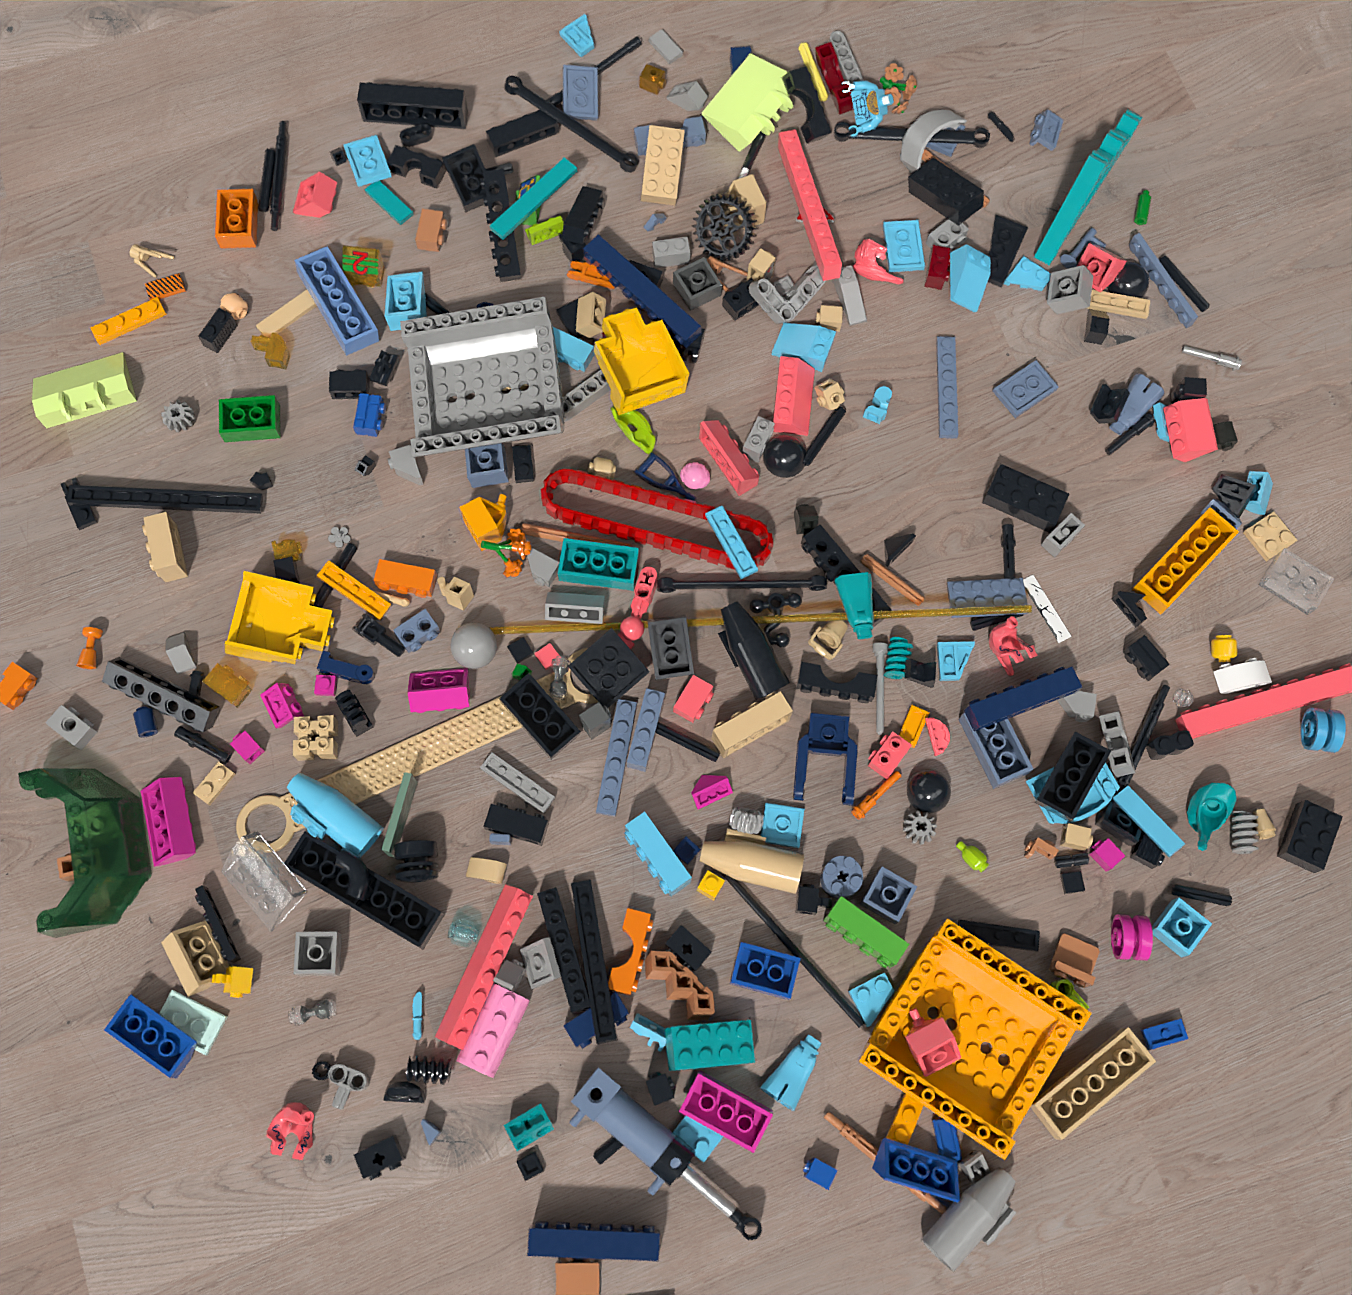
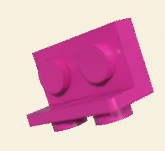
[260,683,304,728]

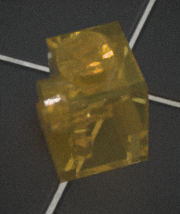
[271,539,303,561]

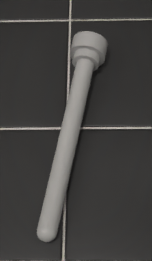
[873,643,888,735]

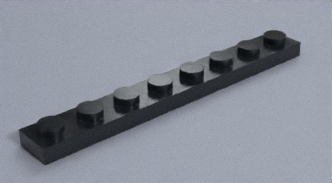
[571,879,618,1045]

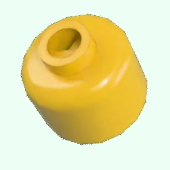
[1211,635,1237,662]

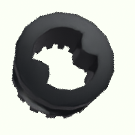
[312,1061,331,1081]

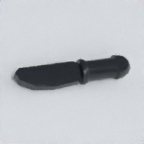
[988,111,1014,142]

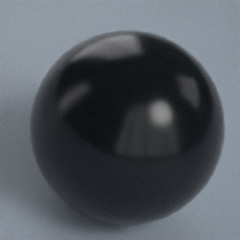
[907,769,951,813]

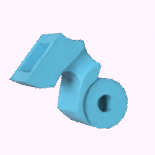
[863,386,892,424]

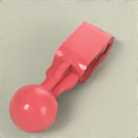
[620,567,658,641]

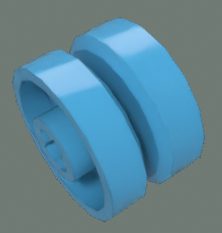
[1301,707,1346,753]

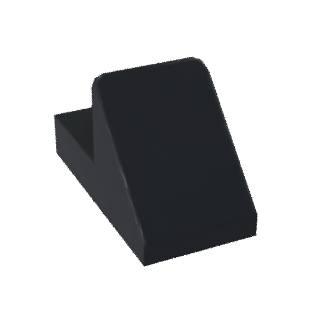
[1112,591,1147,628]
[904,659,936,688]

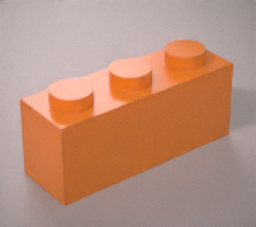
[374,559,437,598]

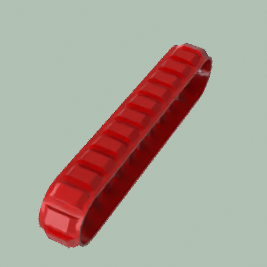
[541,468,773,570]

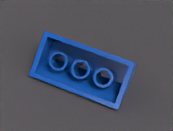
[104,994,197,1078]

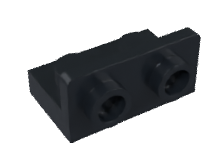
[1090,384,1130,424]

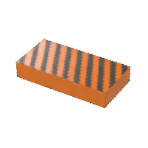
[145,273,186,300]

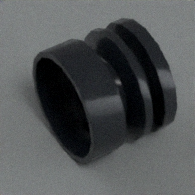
[394,840,439,883]

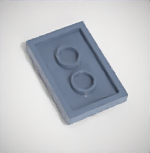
[562,65,598,120]
[993,360,1059,418]

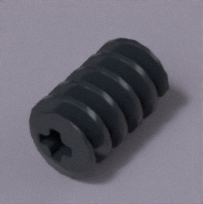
[406,1055,452,1085]

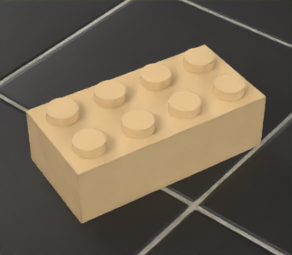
[641,125,685,206]
[711,691,793,758]

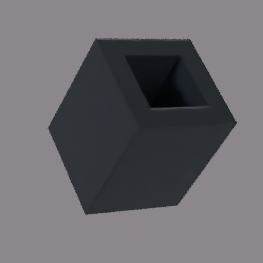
[273,556,300,584]

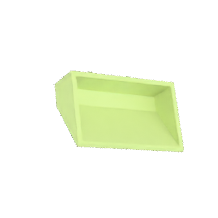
[702,54,793,152]
[32,352,137,428]

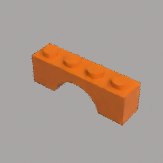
[608,908,654,996]

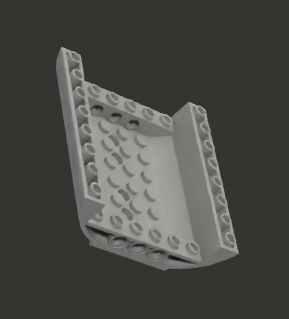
[400,297,565,458]

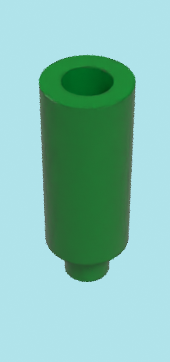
[1134,190,1151,225]

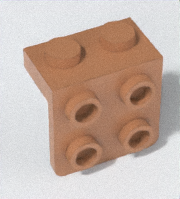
[1048,934,1100,988]
[555,1257,600,1295]

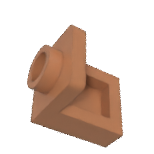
[1024,837,1059,860]

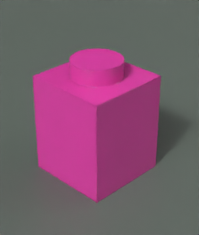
[230,731,265,764]
[1089,838,1125,872]

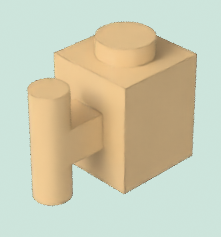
[437,577,474,611]

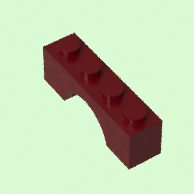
[815,42,854,115]

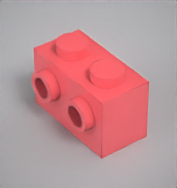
[673,675,714,723]
[868,732,912,780]

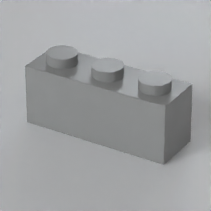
[545,592,605,624]

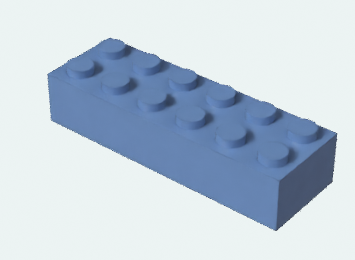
[295,246,379,356]

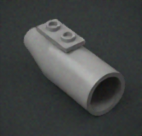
[921,1167,1016,1272]

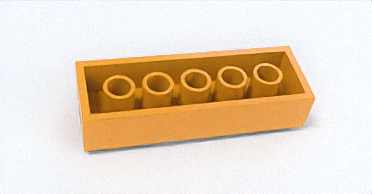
[1132,507,1239,615]

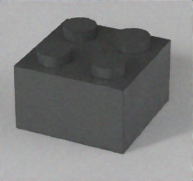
[673,257,722,311]

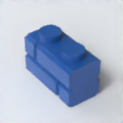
[353,393,386,437]

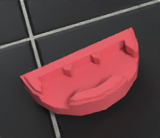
[925,718,950,756]

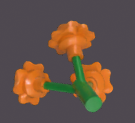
[481,528,531,577]

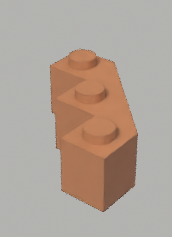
[645,951,715,1021]

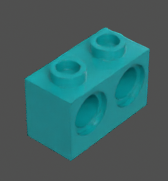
[503,1103,554,1151]

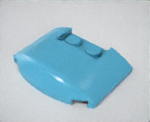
[1026,762,1120,824]

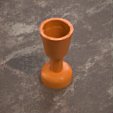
[76,627,103,669]

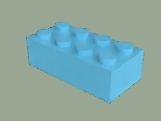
[624,812,692,897]

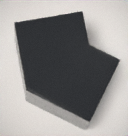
[330,147,346,167]
[355,455,376,476]
[250,471,273,490]

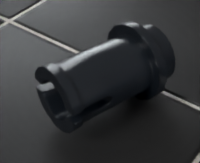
[188,671,206,696]

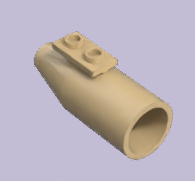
[700,829,804,894]

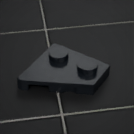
[1212,474,1257,518]

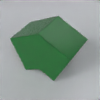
[512,664,532,680]

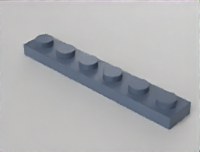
[1129,233,1198,328]
[936,336,958,439]
[596,699,637,817]

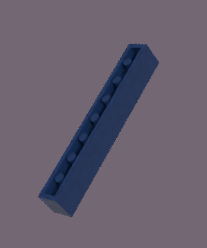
[583,234,702,348]

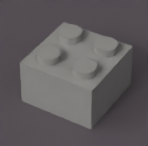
[1047,265,1094,314]
[293,932,342,976]

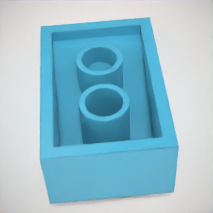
[950,244,991,313]
[385,272,427,331]
[771,323,836,372]

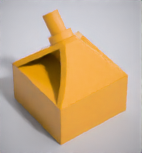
[459,494,507,551]

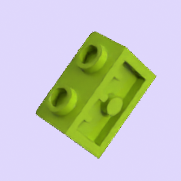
[525,216,563,245]

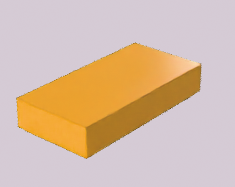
[899,705,930,748]

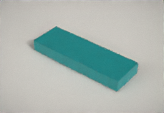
[364,181,414,226]

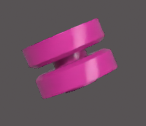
[1111,914,1153,961]

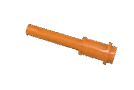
[851,771,901,820]

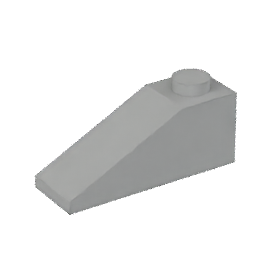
[832,265,867,326]

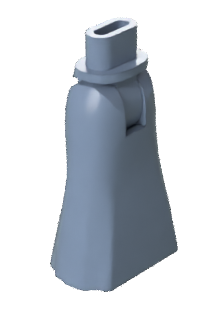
[1109,374,1165,435]

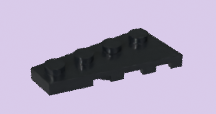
[988,215,1028,288]

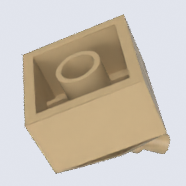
[723,174,766,229]

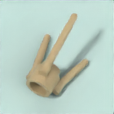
[130,244,174,278]

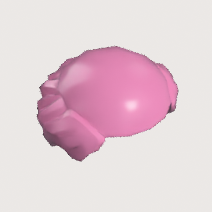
[680,462,710,489]

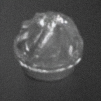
[1173,688,1193,707]

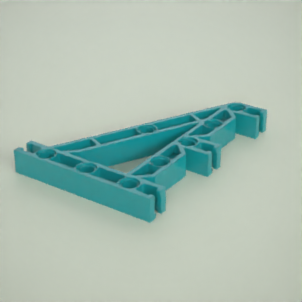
[1034,109,1143,265]

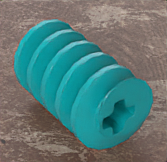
[884,637,913,679]

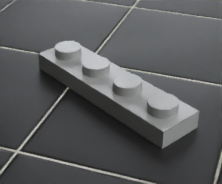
[480,752,555,814]

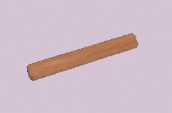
[861,554,925,606]

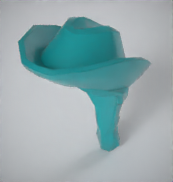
[1187,783,1237,851]

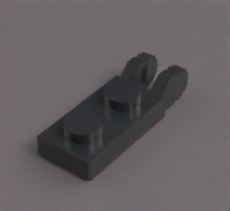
[61,477,97,530]

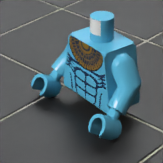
[842,81,894,137]

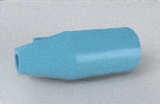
[287,773,384,857]

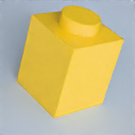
[697,871,725,901]

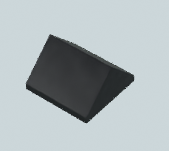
[1095,799,1142,846]

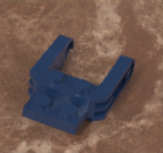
[793,713,858,806]

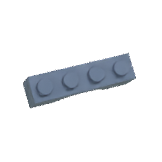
[634,116,706,156]
[627,688,665,772]

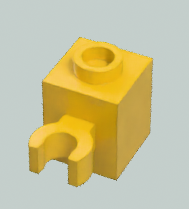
[211,967,253,998]

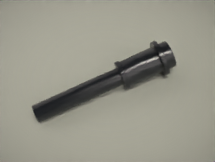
[1105,414,1155,455]

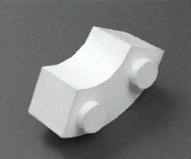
[1214,658,1272,694]

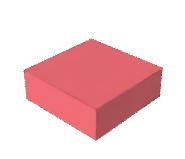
[534,643,561,670]

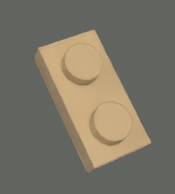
[193,761,236,805]

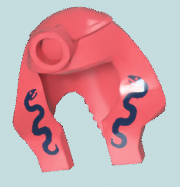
[989,616,1038,676]
[266,1102,314,1160]

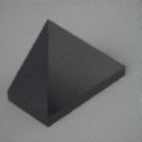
[884,533,916,567]

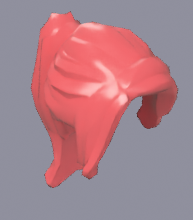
[852,239,904,284]

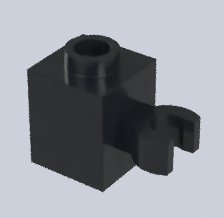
[558,233,586,262]
[795,884,832,915]

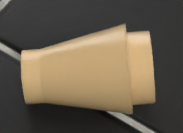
[1253,809,1276,840]

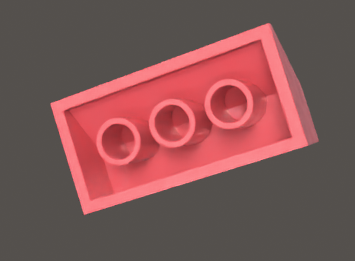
[773,356,815,436]
[699,420,759,496]

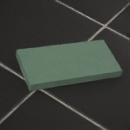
[382,772,418,858]

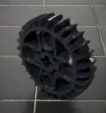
[692,193,757,261]

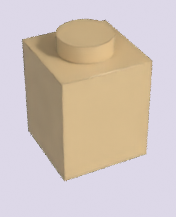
[816,305,843,332]
[1060,823,1093,851]

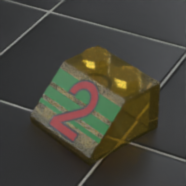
[342,245,385,288]

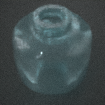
[447,918,479,948]

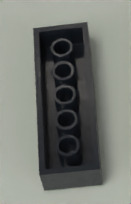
[357,82,468,129]

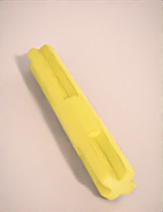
[799,42,828,102]

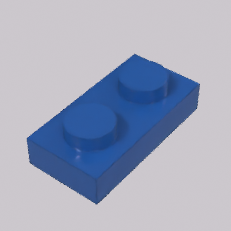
[1141,1019,1189,1050]

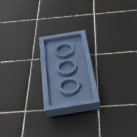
[947,578,1029,618]

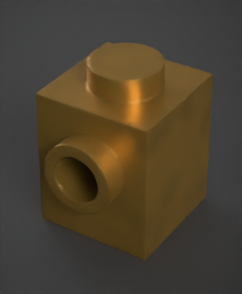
[639,64,667,95]

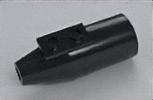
[718,601,790,700]

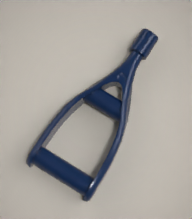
[635,453,696,501]

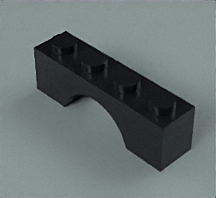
[782,66,831,144]
[796,662,878,703]

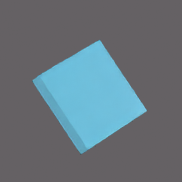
[761,803,804,848]

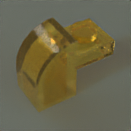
[251,332,290,369]

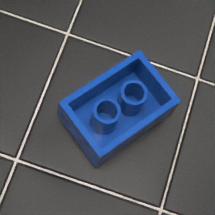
[730,942,800,1000]

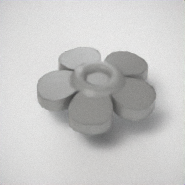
[328,527,350,548]

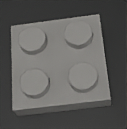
[520,937,561,989]

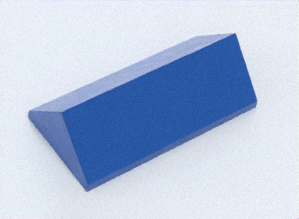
[872,1138,960,1202]

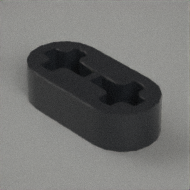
[400,124,433,147]

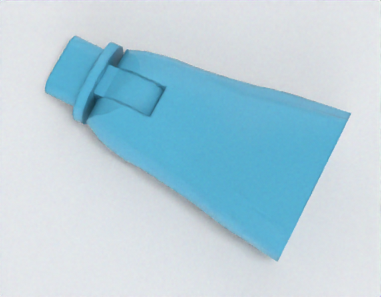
[760,1035,821,1111]

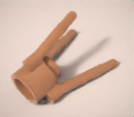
[707,256,748,292]

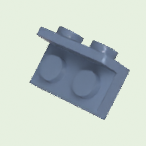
[1029,110,1063,151]

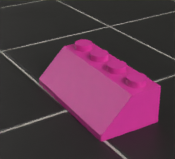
[141,777,196,867]
[679,1070,773,1153]

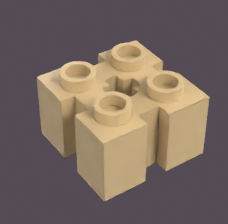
[293,715,338,761]

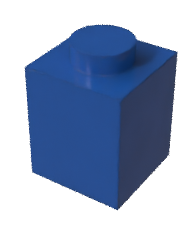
[803,1157,838,1190]

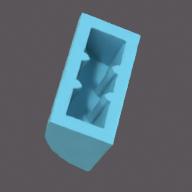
[1245,471,1273,515]

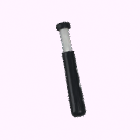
[738,131,766,179]

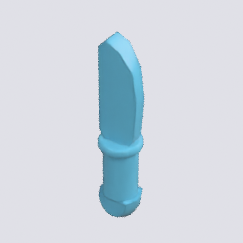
[412,992,423,1040]

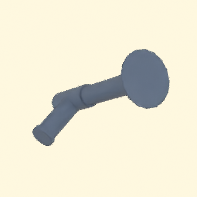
[1060,228,1107,269]

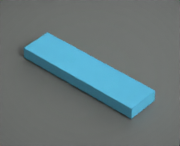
[705,506,758,579]
[1113,786,1185,858]

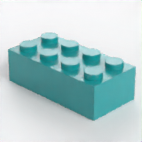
[558,538,639,591]
[665,1020,755,1071]

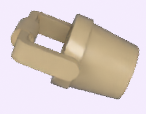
[808,617,848,660]

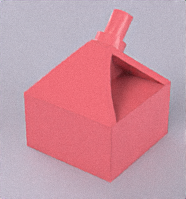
[905,1008,961,1077]

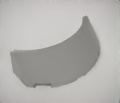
[900,110,967,173]

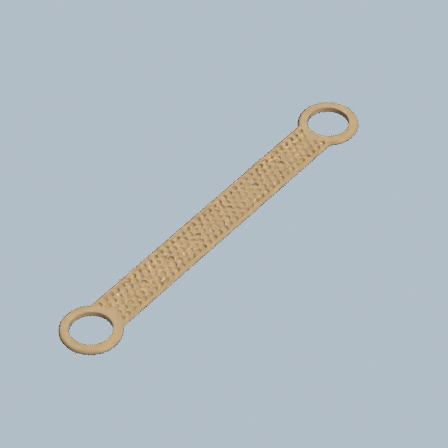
[236,648,598,854]

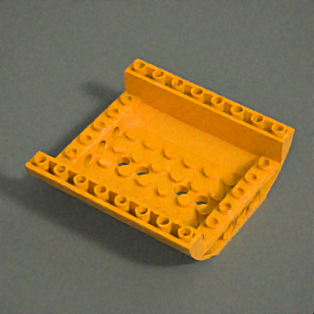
[859,919,1092,1160]

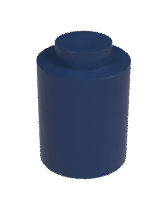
[133,706,159,738]

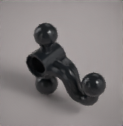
[750,593,802,647]

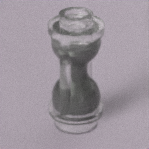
[548,656,571,700]
[288,998,337,1027]

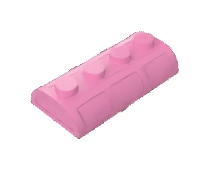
[456,983,530,1078]

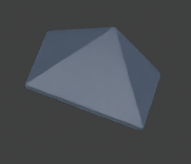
[1200,499,1242,529]

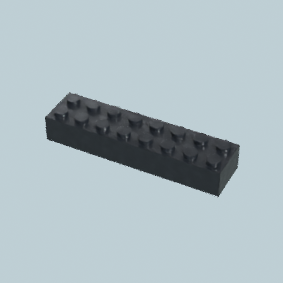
[282,831,445,950]

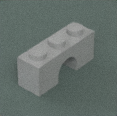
[1099,711,1136,777]

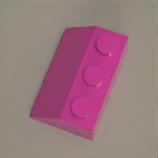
[407,668,470,713]

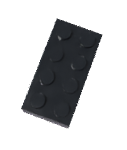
[908,158,984,226]
[982,464,1069,533]
[499,673,581,760]
[1035,731,1111,822]

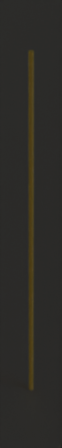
[456,605,1032,635]

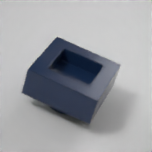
[673,836,701,865]

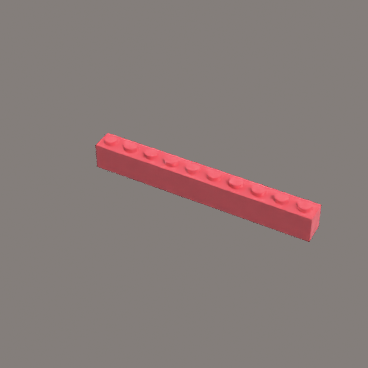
[778,129,842,281]
[1175,663,1352,739]

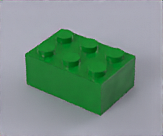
[219,395,281,443]

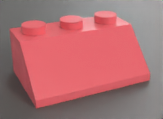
[1163,398,1218,462]

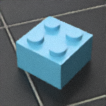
[1152,898,1212,957]

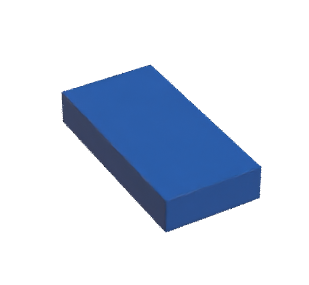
[932,1118,963,1161]

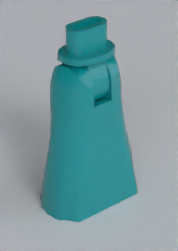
[835,572,874,639]

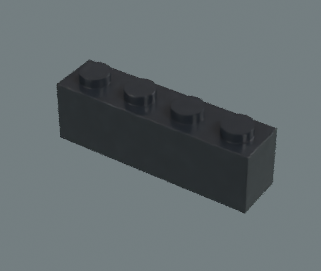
[486,110,559,157]
[562,186,605,245]

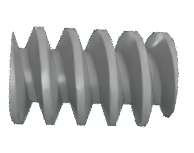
[1232,811,1259,854]

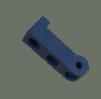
[317,651,375,685]

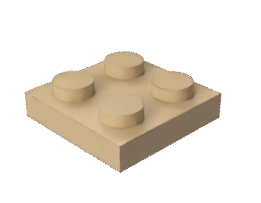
[1243,512,1298,562]

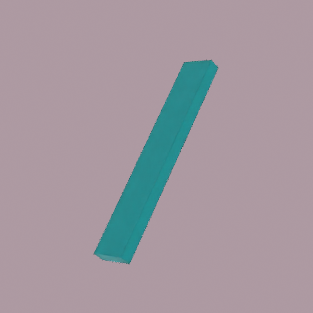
[490,157,578,240]

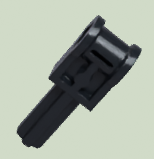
[352,613,405,657]

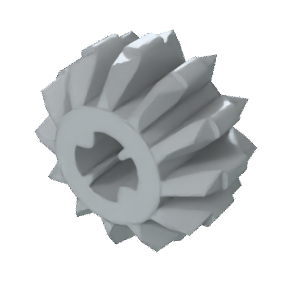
[161,400,195,433]
[729,807,764,834]
[903,811,937,845]

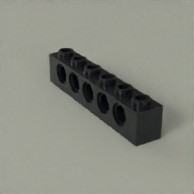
[480,169,521,282]
[801,524,892,627]
[102,657,220,732]
[537,887,591,1014]

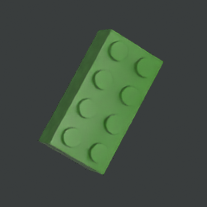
[823,896,910,968]

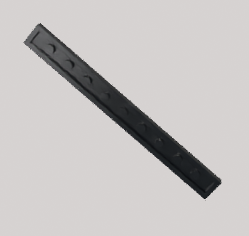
[67,485,263,514]

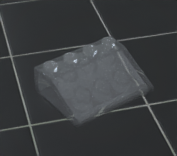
[221,831,308,932]

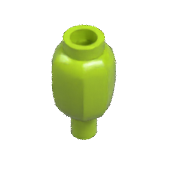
[956,841,989,873]

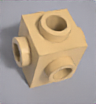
[814,379,845,410]

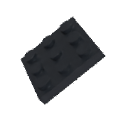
[568,628,650,708]

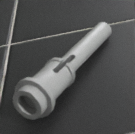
[1182,346,1242,371]

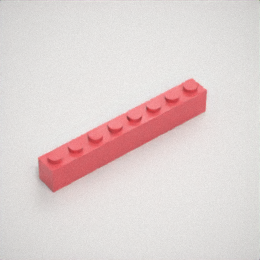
[435,885,533,1050]

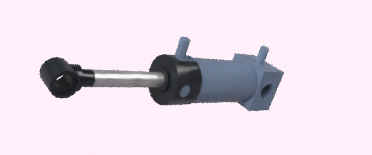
[569,1068,762,1241]

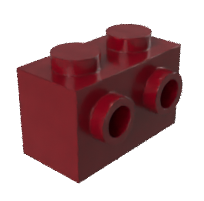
[924,245,951,290]

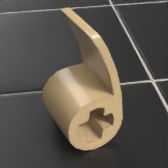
[466,857,507,884]

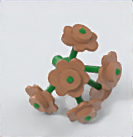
[879,63,917,115]

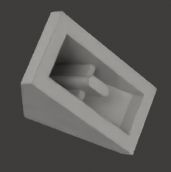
[166,633,197,674]
[958,1151,991,1185]

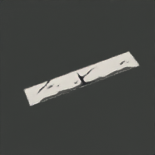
[1023,575,1072,643]

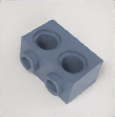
[393,609,440,653]

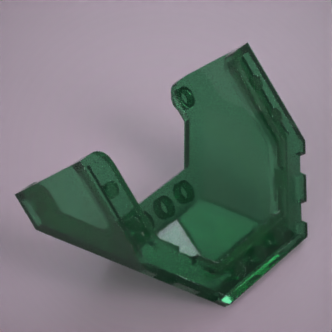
[18,768,152,938]

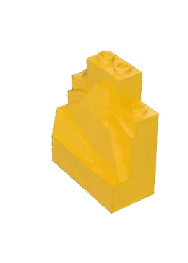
[594,307,689,415]
[224,571,335,664]

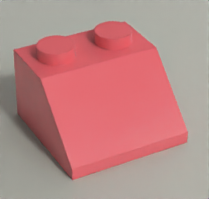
[293,171,337,218]
[1077,243,1127,292]

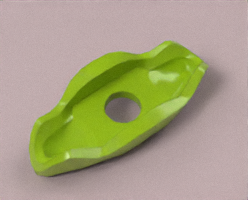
[610,406,655,454]

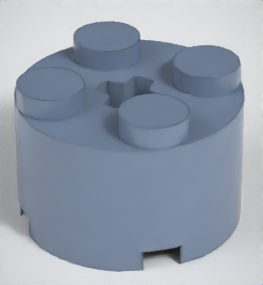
[820,856,863,899]

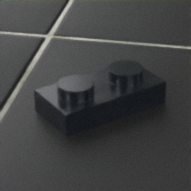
[512,445,534,483]

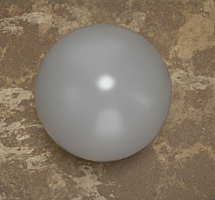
[450,622,497,669]

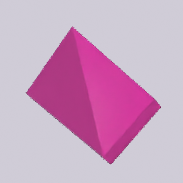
[691,775,733,809]

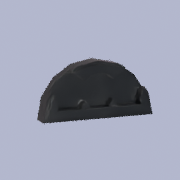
[383,1081,426,1103]

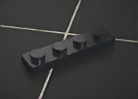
[195,885,241,963]
[958,919,1040,952]

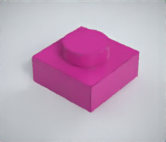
[314,675,337,696]

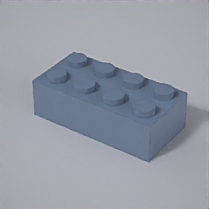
[958,713,1033,789]

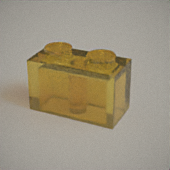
[203,663,252,708]

